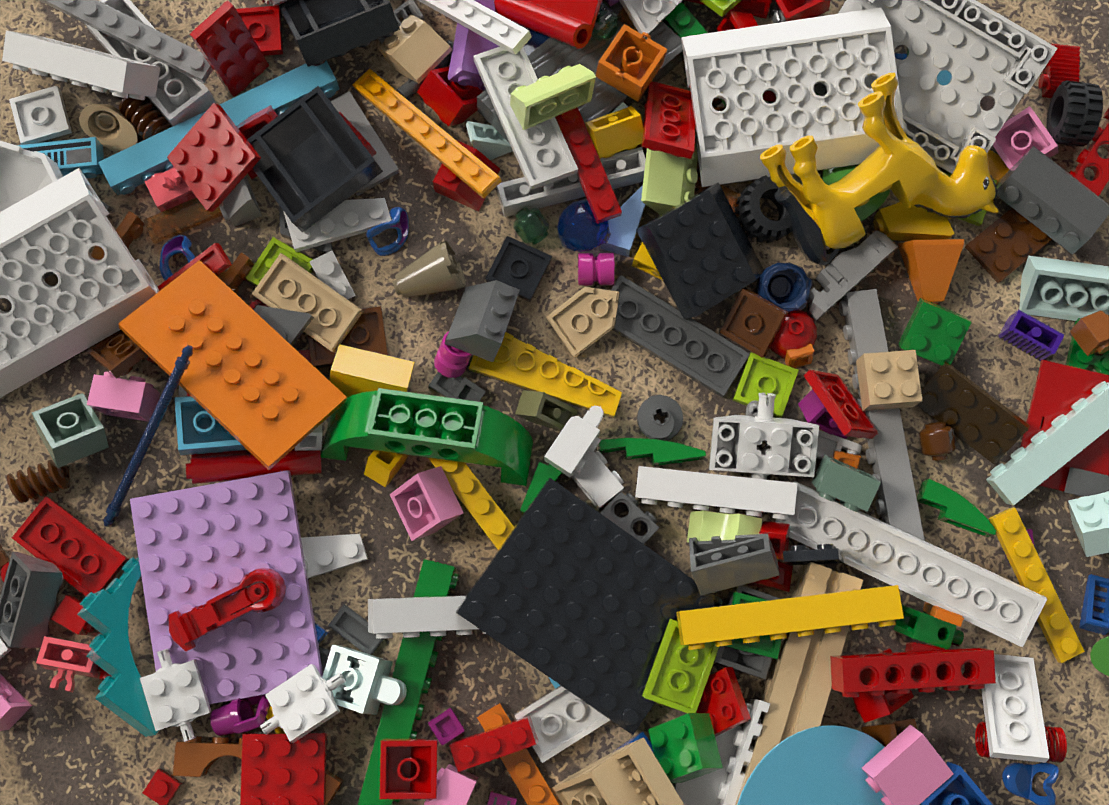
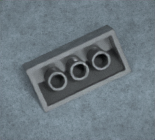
[997,146,1109,255]

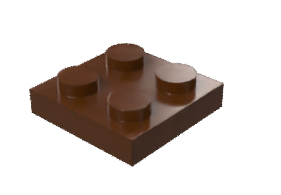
[720,288,789,358]

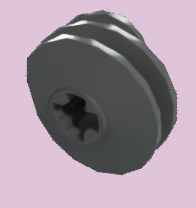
[637,395,683,441]

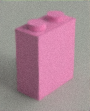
[862,725,954,805]

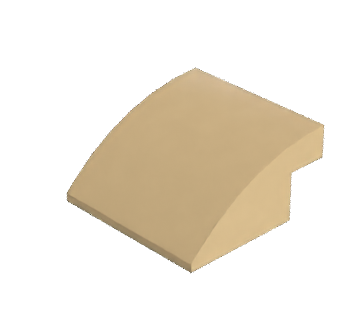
[550,737,684,805]

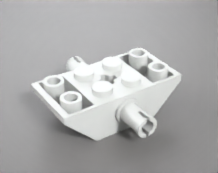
[709,393,819,480]

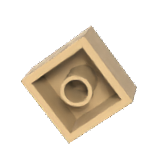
[856,350,922,411]

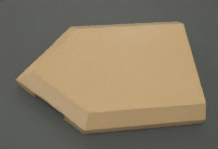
[546,287,620,358]

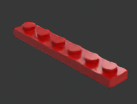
[555,107,622,224]

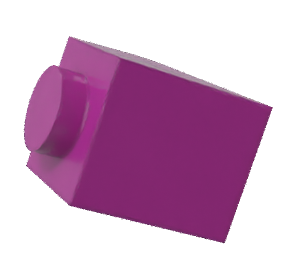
[798,389,848,439]

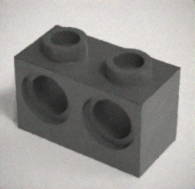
[601,492,659,544]

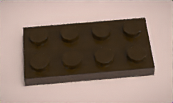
[917,361,1030,465]

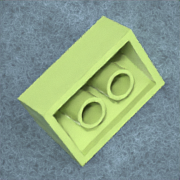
[510,64,596,130]
[641,143,698,215]

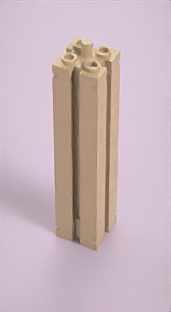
[735,562,863,805]

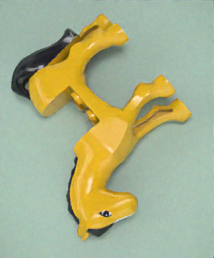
[760,73,999,266]

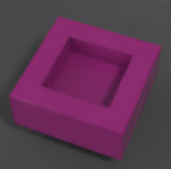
[428,707,465,746]

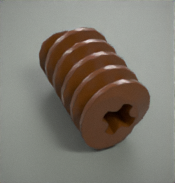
[119,94,173,140]
[7,460,70,503]

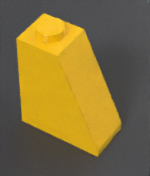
[873,202,954,241]

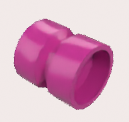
[578,253,614,286]
[434,331,472,378]

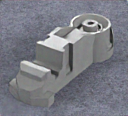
[807,230,898,322]

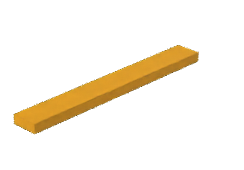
[352,69,502,198]

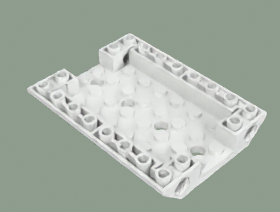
[813,0,1058,173]
[681,8,904,187]
[0,168,159,398]

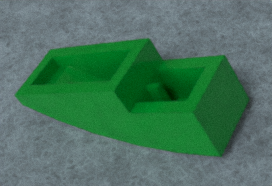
[917,479,996,537]

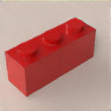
[449,715,539,772]

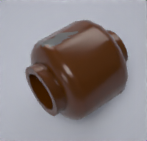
[919,422,956,461]

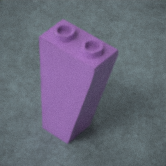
[448,0,499,90]

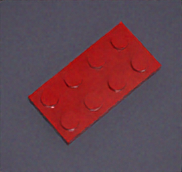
[189,0,270,97]
[642,81,695,159]
[11,496,129,596]

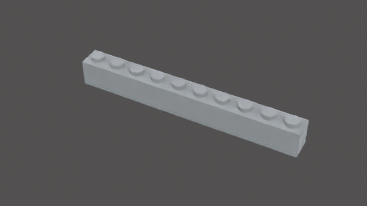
[839,289,924,540]

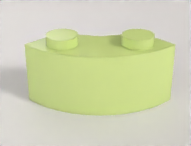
[687,510,762,543]

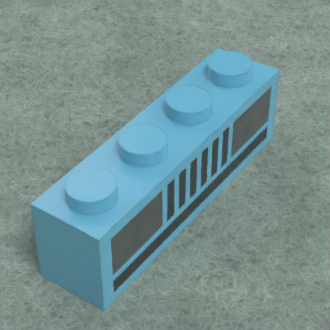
[17,137,104,178]

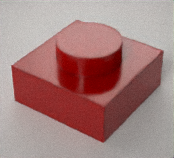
[142,768,182,805]

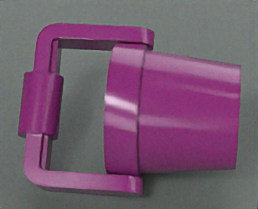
[210,694,270,736]

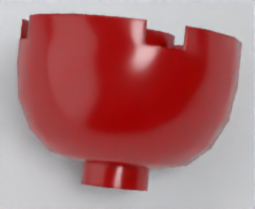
[770,310,817,359]

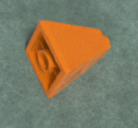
[898,239,964,305]

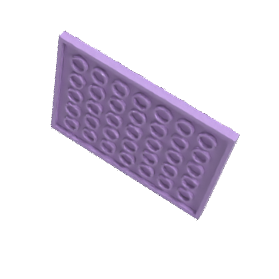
[130,470,323,704]

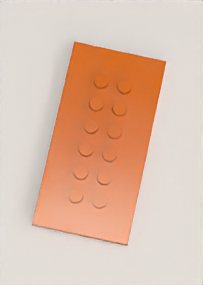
[118,260,347,470]

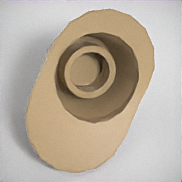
[79,104,138,153]

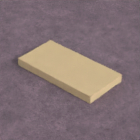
[252,253,364,353]

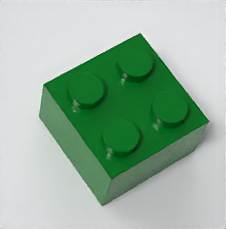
[898,298,972,366]
[648,713,723,783]

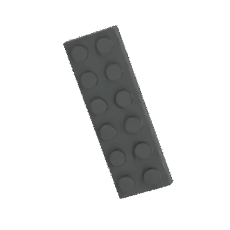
[611,275,750,398]

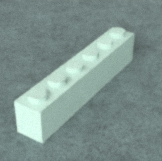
[986,381,1109,505]

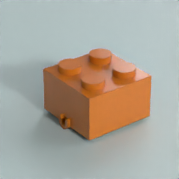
[596,24,667,101]

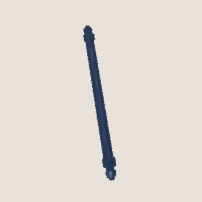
[103,345,193,527]

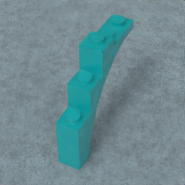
[77,557,159,737]

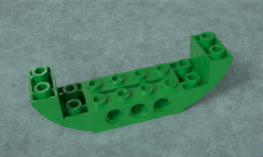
[320,388,533,486]

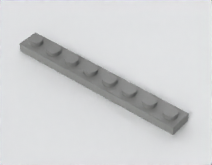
[39,0,213,84]

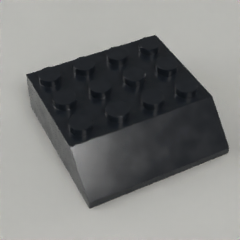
[279,0,400,67]
[247,86,383,233]
[636,182,764,319]

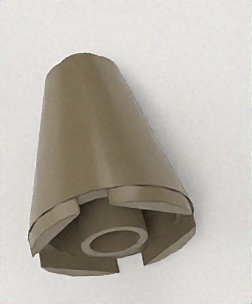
[393,240,466,298]

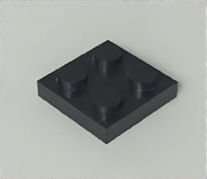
[485,236,552,302]
[783,544,844,566]

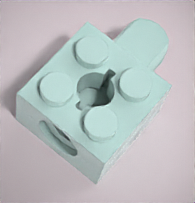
[322,645,407,715]

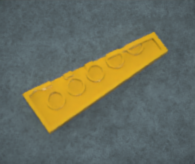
[469,332,622,418]

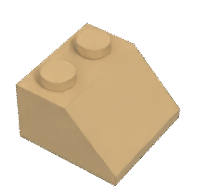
[378,15,452,83]

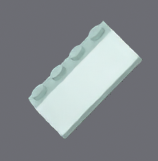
[1019,256,1109,321]

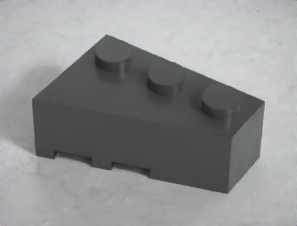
[689,534,780,595]

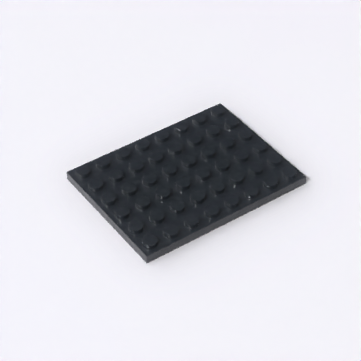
[456,478,723,735]

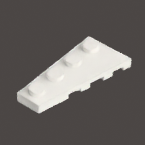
[619,0,682,38]
[283,198,392,252]
[301,534,368,579]
[717,699,770,805]

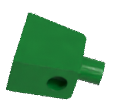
[893,605,964,650]

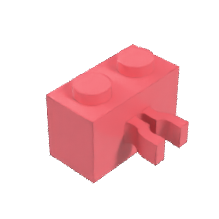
[145,166,197,215]
[36,636,99,693]

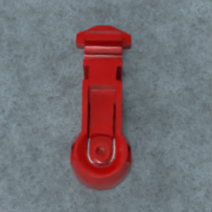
[169,568,286,652]

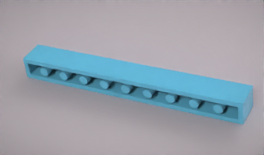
[98,61,340,195]

